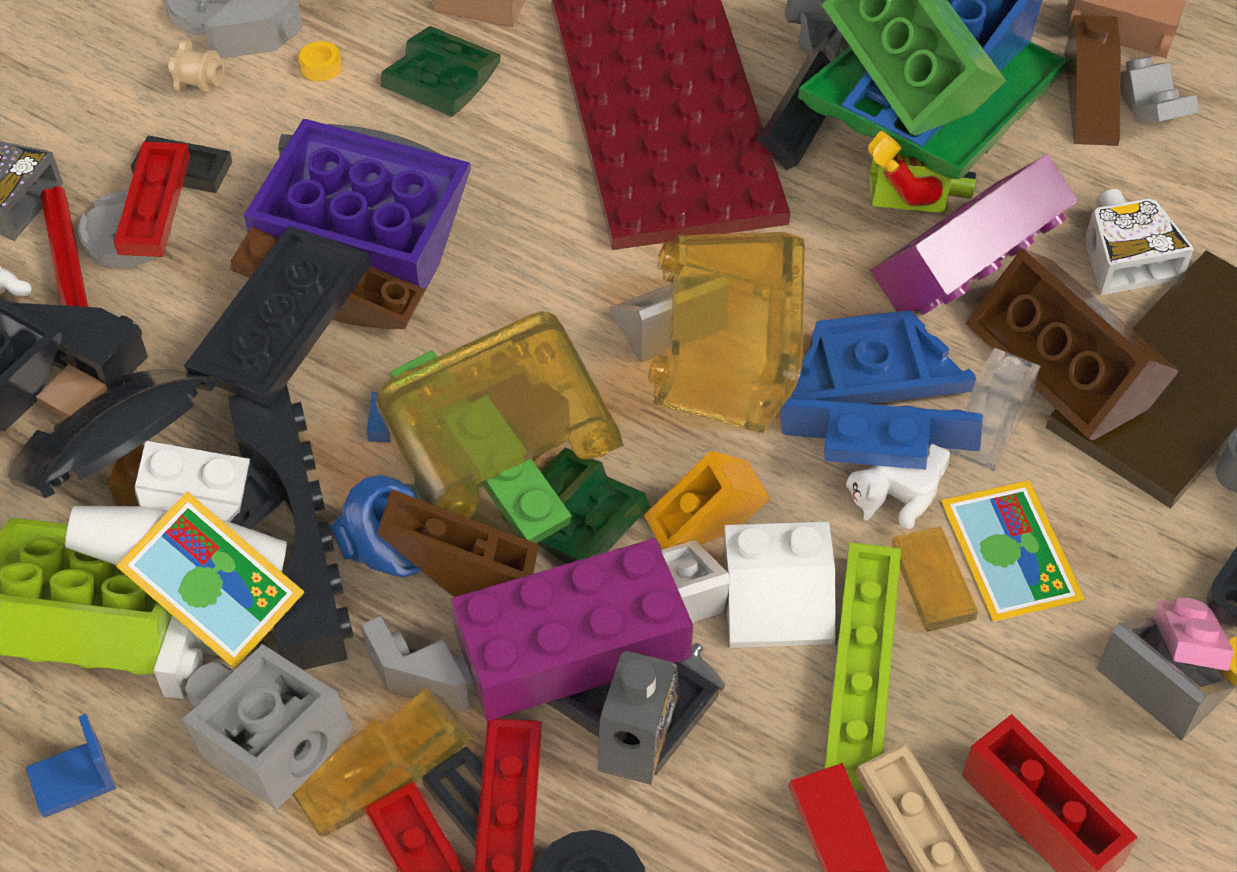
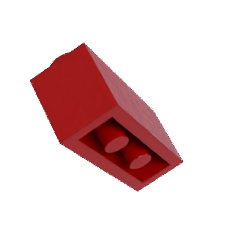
[962,714,1138,872]

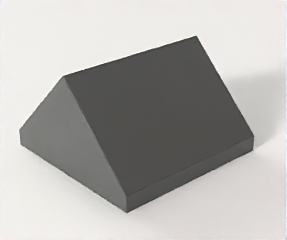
[1097,618,1236,741]

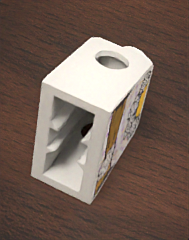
[1085,189,1194,295]

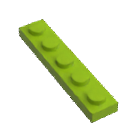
[824,542,901,791]

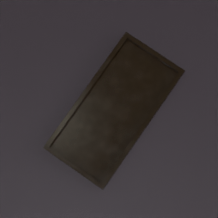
[1046,250,1237,509]

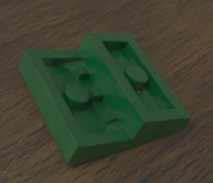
[381,26,501,117]
[502,447,650,564]

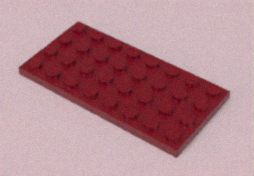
[551,0,791,250]

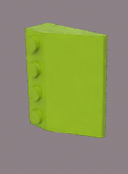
[0,517,172,675]

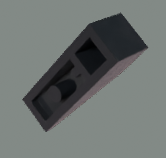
[9,302,148,390]

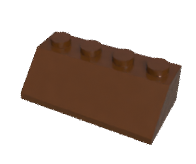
[966,248,1179,441]

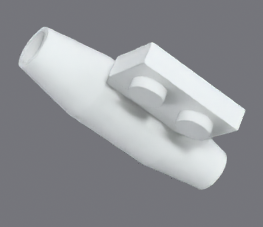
[65,441,287,572]

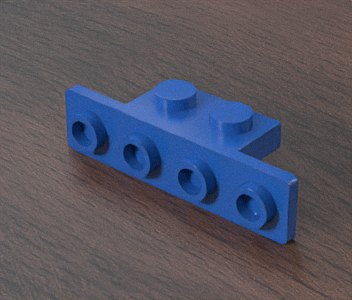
[781,397,983,470]

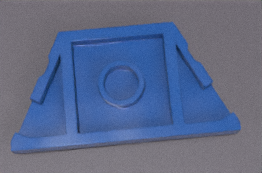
[791,310,977,404]

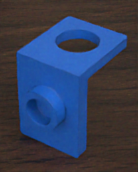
[26,714,116,818]

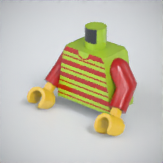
[868,131,976,213]

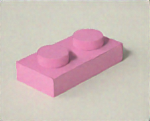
[1154,598,1234,671]

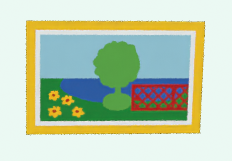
[940,480,1086,622]
[116,491,304,669]

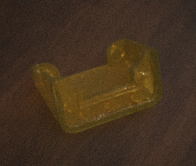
[648,232,805,434]
[376,311,624,518]

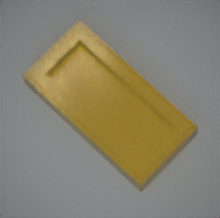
[891,526,978,632]

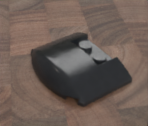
[7,369,217,498]

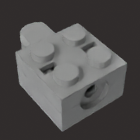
[182,644,355,810]

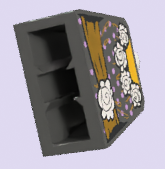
[0,141,63,241]
[598,651,679,785]

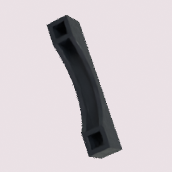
[228,384,354,670]

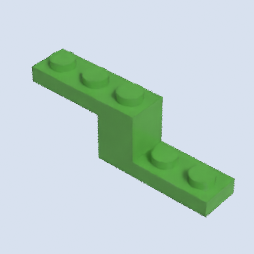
[390,350,572,543]

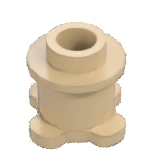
[168,39,225,93]

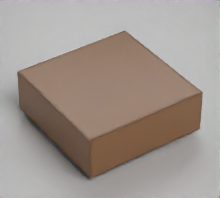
[36,364,108,419]

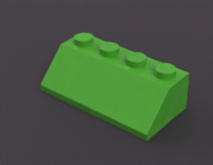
[822,0,1006,136]

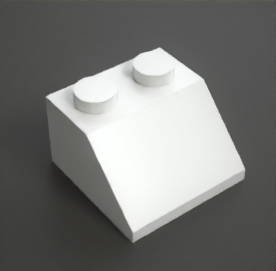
[722,522,836,648]

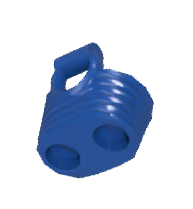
[329,475,421,577]

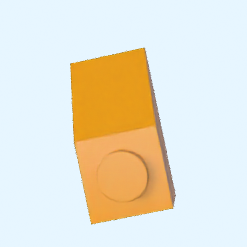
[644,450,770,550]

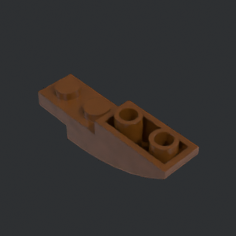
[230,226,425,329]

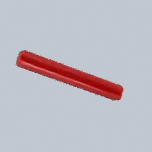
[40,185,88,307]

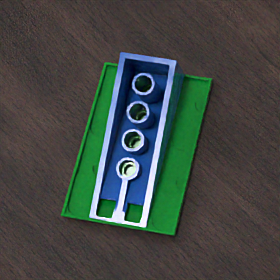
[798,0,1068,179]

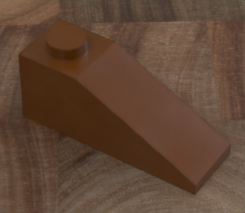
[1064,15,1121,146]
[377,489,539,597]

